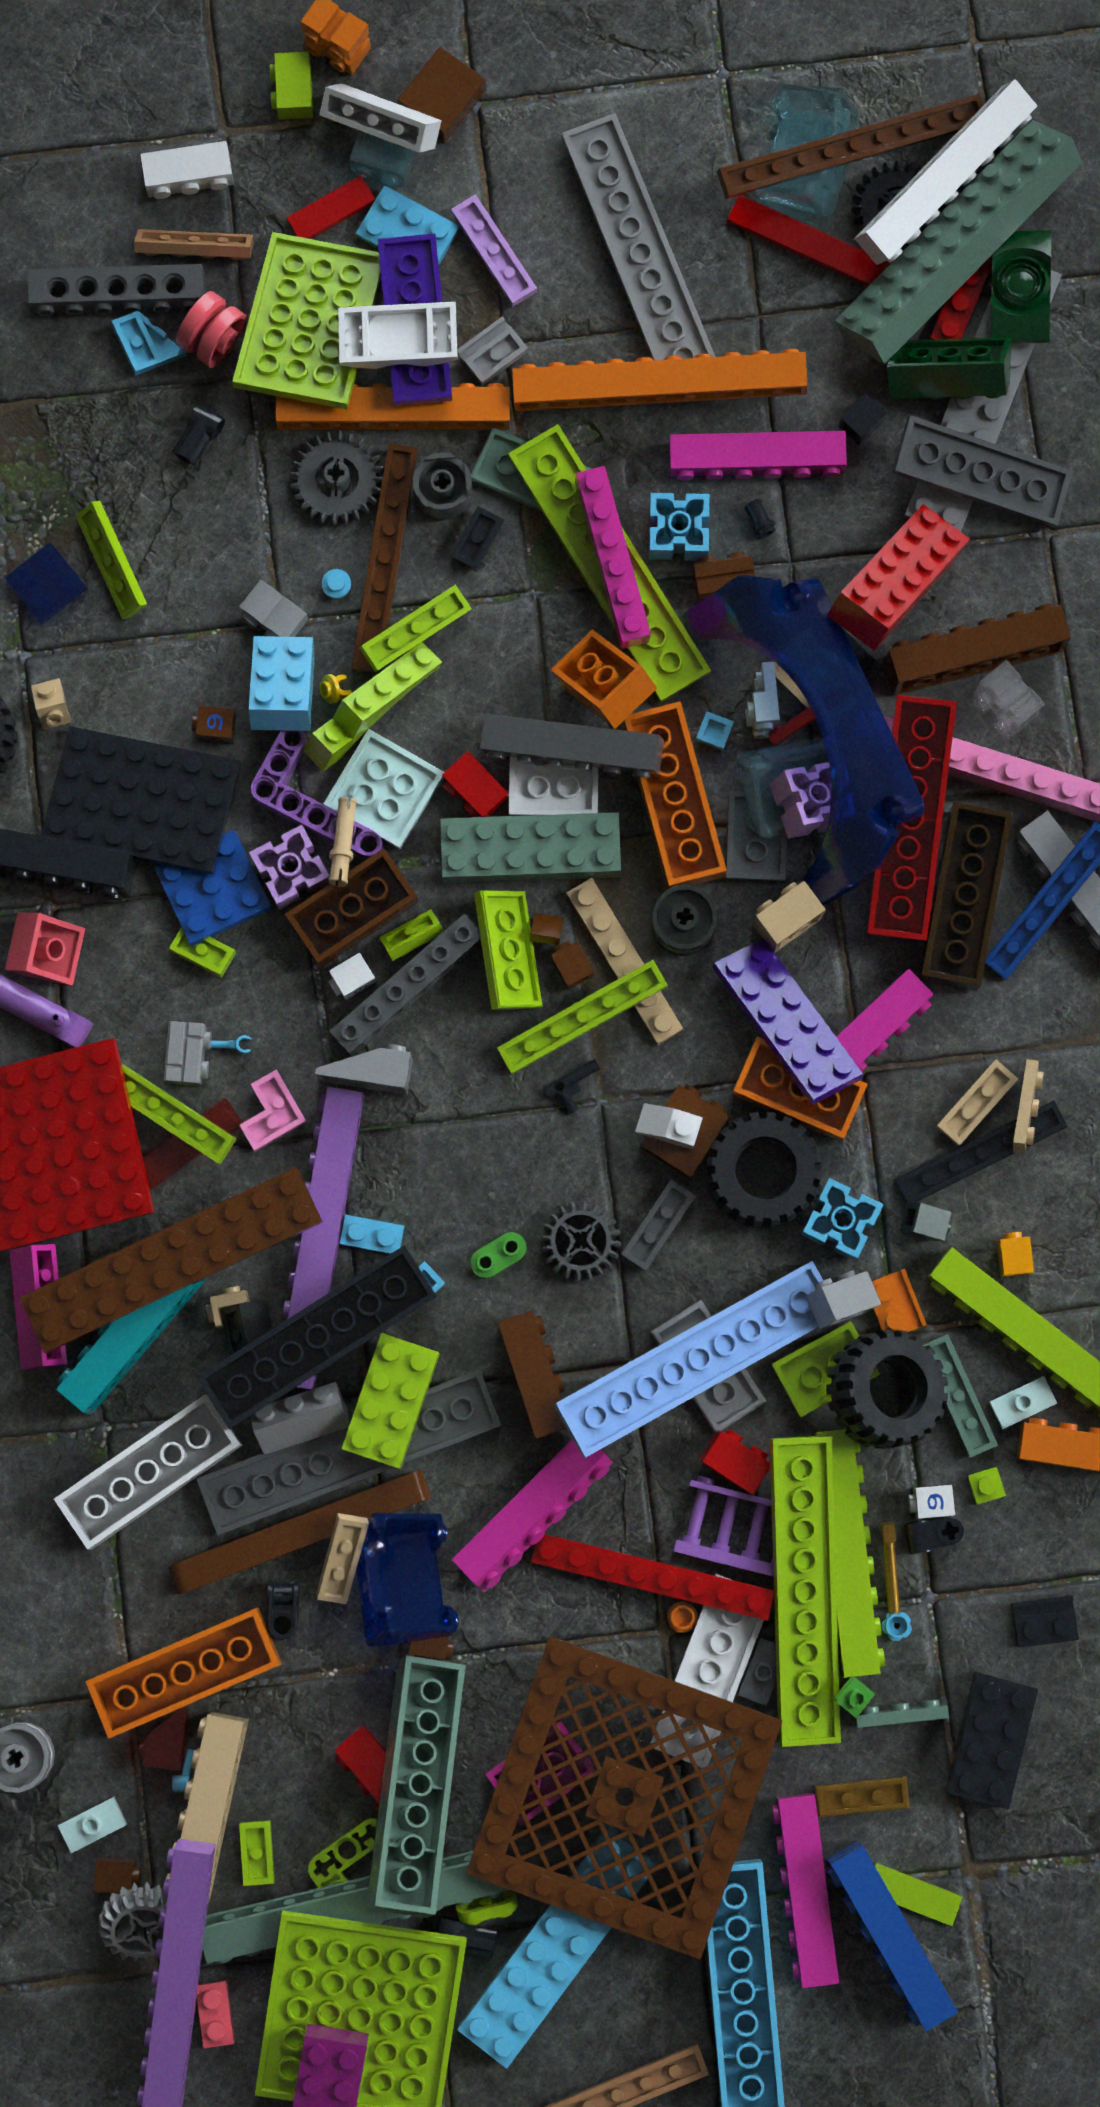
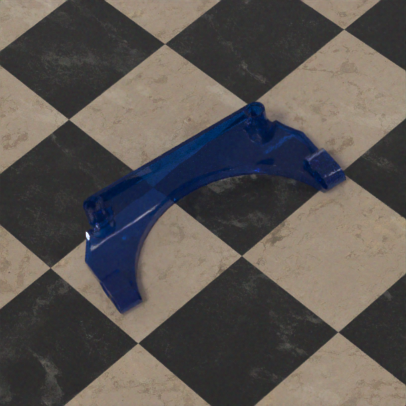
[681,575,924,906]

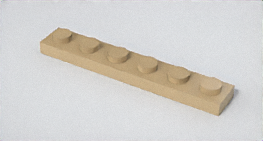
[566,878,683,1045]

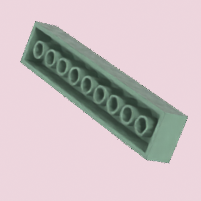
[835,120,1082,364]

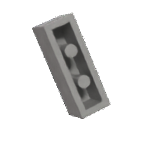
[251,1382,350,1455]

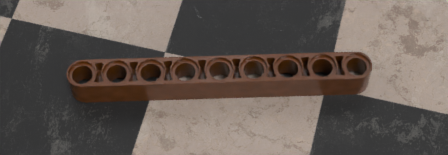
[168,1470,432,1595]

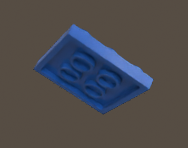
[154,830,272,947]

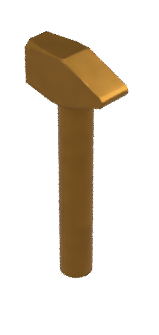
[879,1522,900,1614]

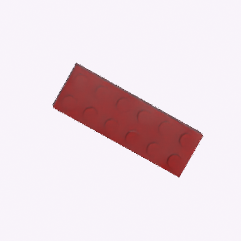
[827,504,970,651]

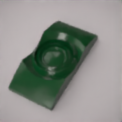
[991,230,1052,343]

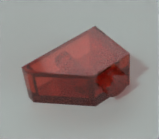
[139,1706,190,1771]

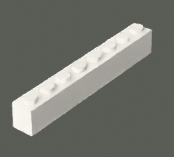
[854,79,1037,265]

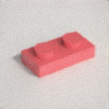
[197,1980,235,2049]

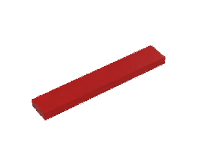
[727,195,891,287]

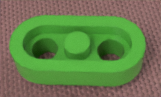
[471,1232,527,1279]

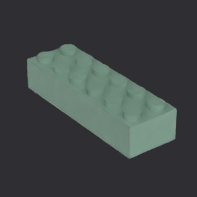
[440,812,621,884]

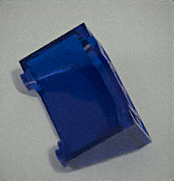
[356,1513,459,1647]

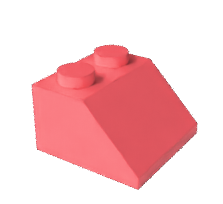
[5,912,85,986]

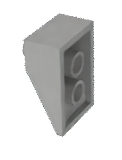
[315,1044,413,1095]

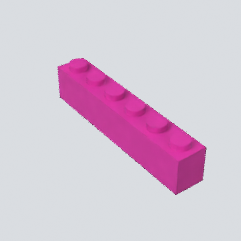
[669,431,847,481]
[575,466,651,649]
[452,1439,613,1592]
[772,1793,839,1988]

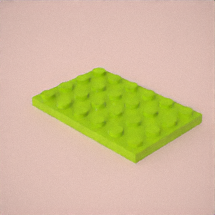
[232,232,381,410]

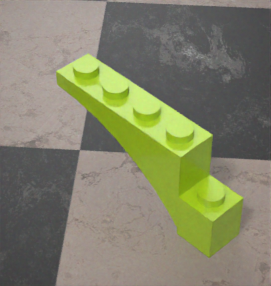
[303,642,442,771]

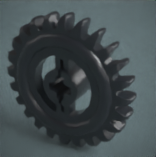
[851,160,946,251]

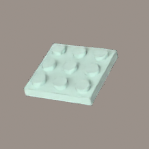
[323,729,444,850]

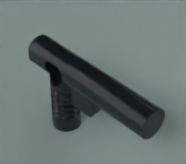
[543,1059,600,1115]

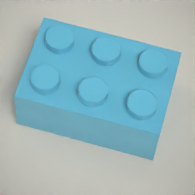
[249,636,315,731]

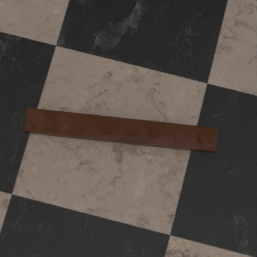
[351,444,418,675]

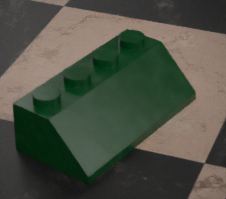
[887,337,1012,401]

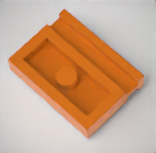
[872,1269,927,1332]

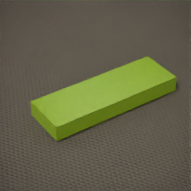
[875,1862,963,1926]

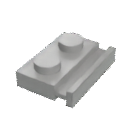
[457,316,528,386]

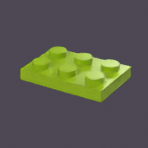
[771,1321,880,1418]

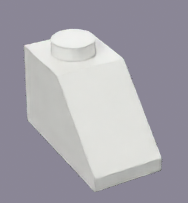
[635,1103,703,1150]

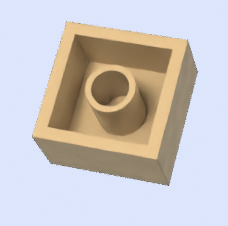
[753,881,826,953]

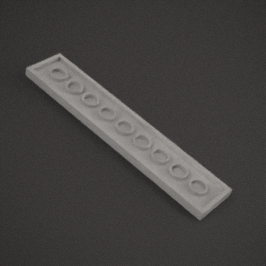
[562,113,715,360]
[904,270,1062,532]

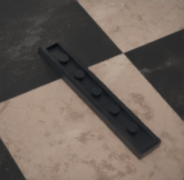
[894,1101,1068,1204]

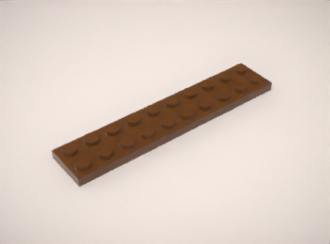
[19,1167,323,1354]

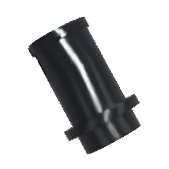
[744,499,776,538]

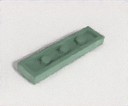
[922,1334,998,1458]

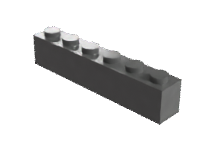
[480,714,664,779]

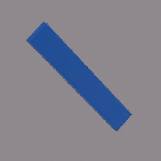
[985,821,1100,980]

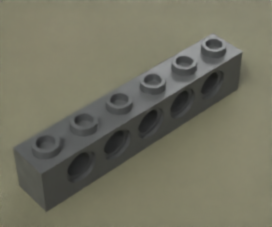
[28,264,206,316]
[330,913,481,1057]

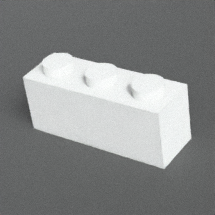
[141,141,234,199]

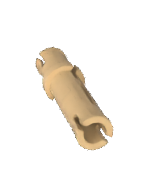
[329,797,357,887]

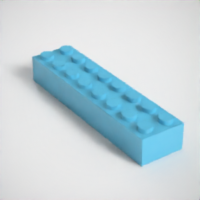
[457,1825,657,2069]
[706,1859,785,2107]

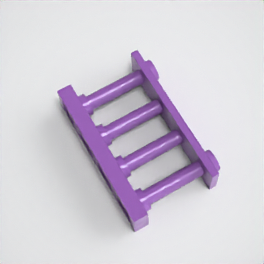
[673,1475,774,1577]

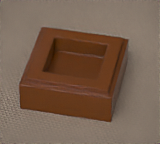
[530,913,564,945]

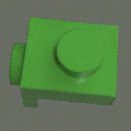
[834,1676,875,1718]

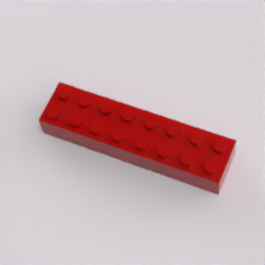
[867,695,957,941]

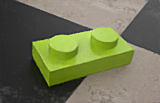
[379,909,444,961]
[169,927,236,978]
[239,1820,275,1886]

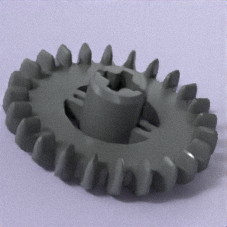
[289,430,384,525]

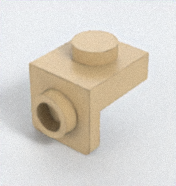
[31,678,71,729]
[206,1286,250,1328]

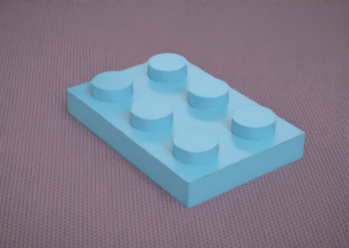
[356,185,460,264]

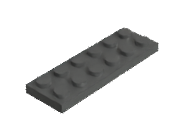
[892,415,1072,528]

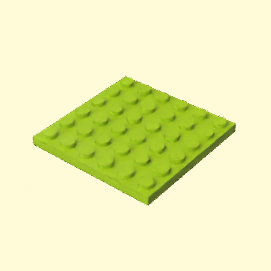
[255,1910,467,2107]

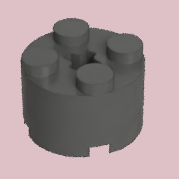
[413,452,472,519]

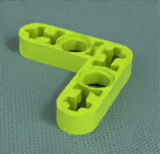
[308,1817,378,1888]

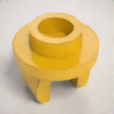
[319,674,352,704]

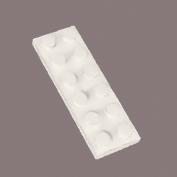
[650,1574,764,1768]

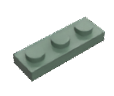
[854,1699,949,1728]

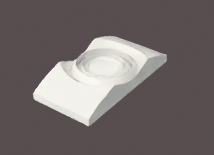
[338,302,458,369]

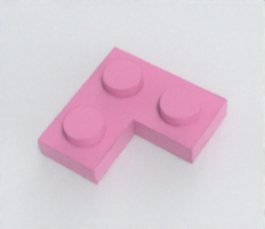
[240,1070,307,1152]

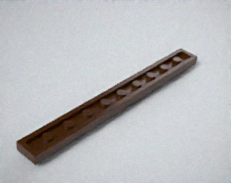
[716,93,983,199]

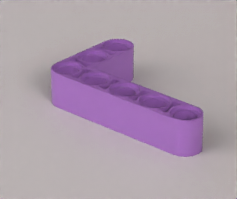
[251,730,383,860]

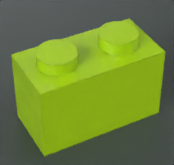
[270,52,313,120]

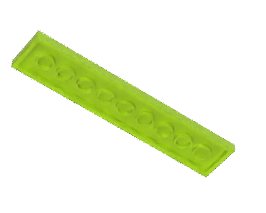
[508,424,711,703]
[769,1435,841,1747]

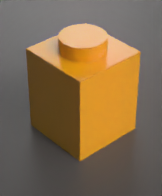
[996,1232,1034,1277]

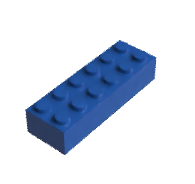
[826,1841,958,2031]

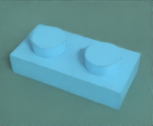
[340,1214,405,1254]

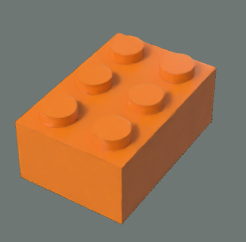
[551,629,657,729]

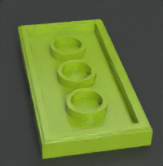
[474,891,543,1010]

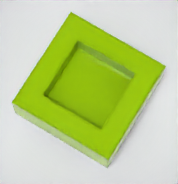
[967,1467,1006,1505]

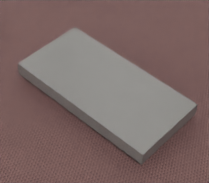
[650,1300,767,1433]

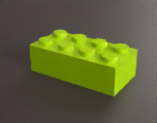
[342,1333,440,1469]

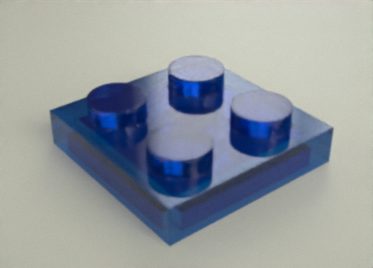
[5,542,88,625]

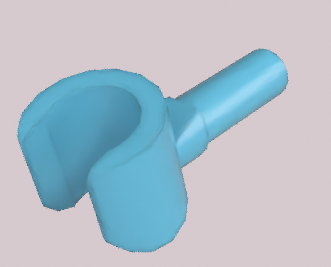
[211,1035,252,1055]
[172,1749,194,1793]

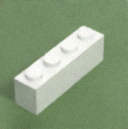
[319,83,442,153]

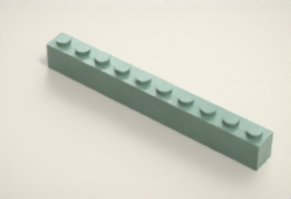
[203,1851,509,1964]

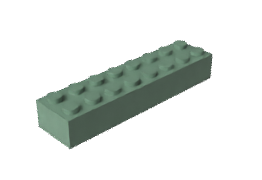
[366,1655,466,1918]

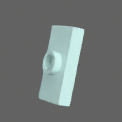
[989,1376,1057,1429]
[58,1797,127,1853]

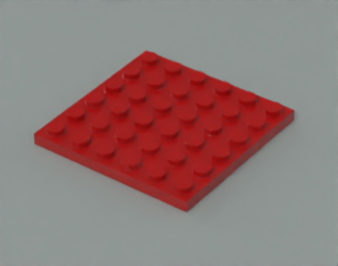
[0,1038,155,1253]

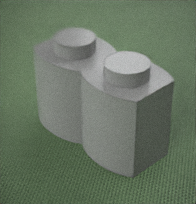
[239,579,309,637]

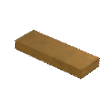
[814,1776,910,1818]

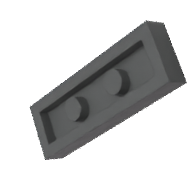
[621,1180,696,1271]

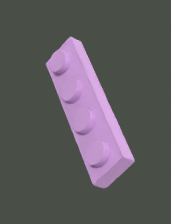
[451,194,537,307]

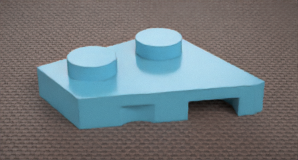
[111,311,187,376]

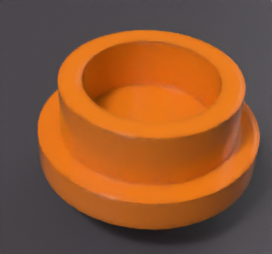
[667,1602,698,1633]

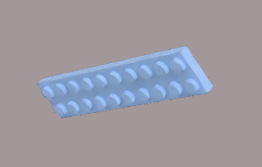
[553,1261,824,1459]

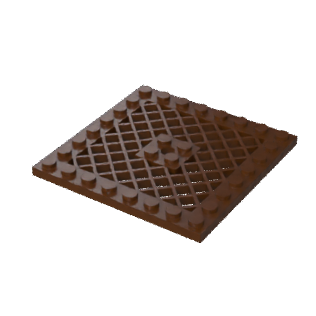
[466,1636,783,1960]

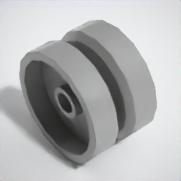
[0,1722,55,1793]

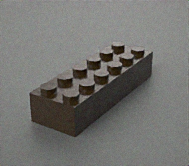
[919,802,1013,992]

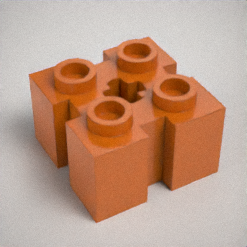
[301,0,371,75]

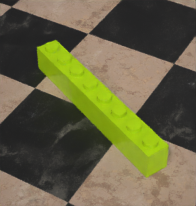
[927,1247,1100,1418]
[814,1429,885,1678]

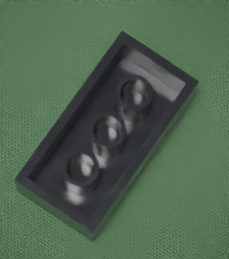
[945,1671,1038,1810]

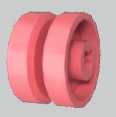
[176,291,247,368]

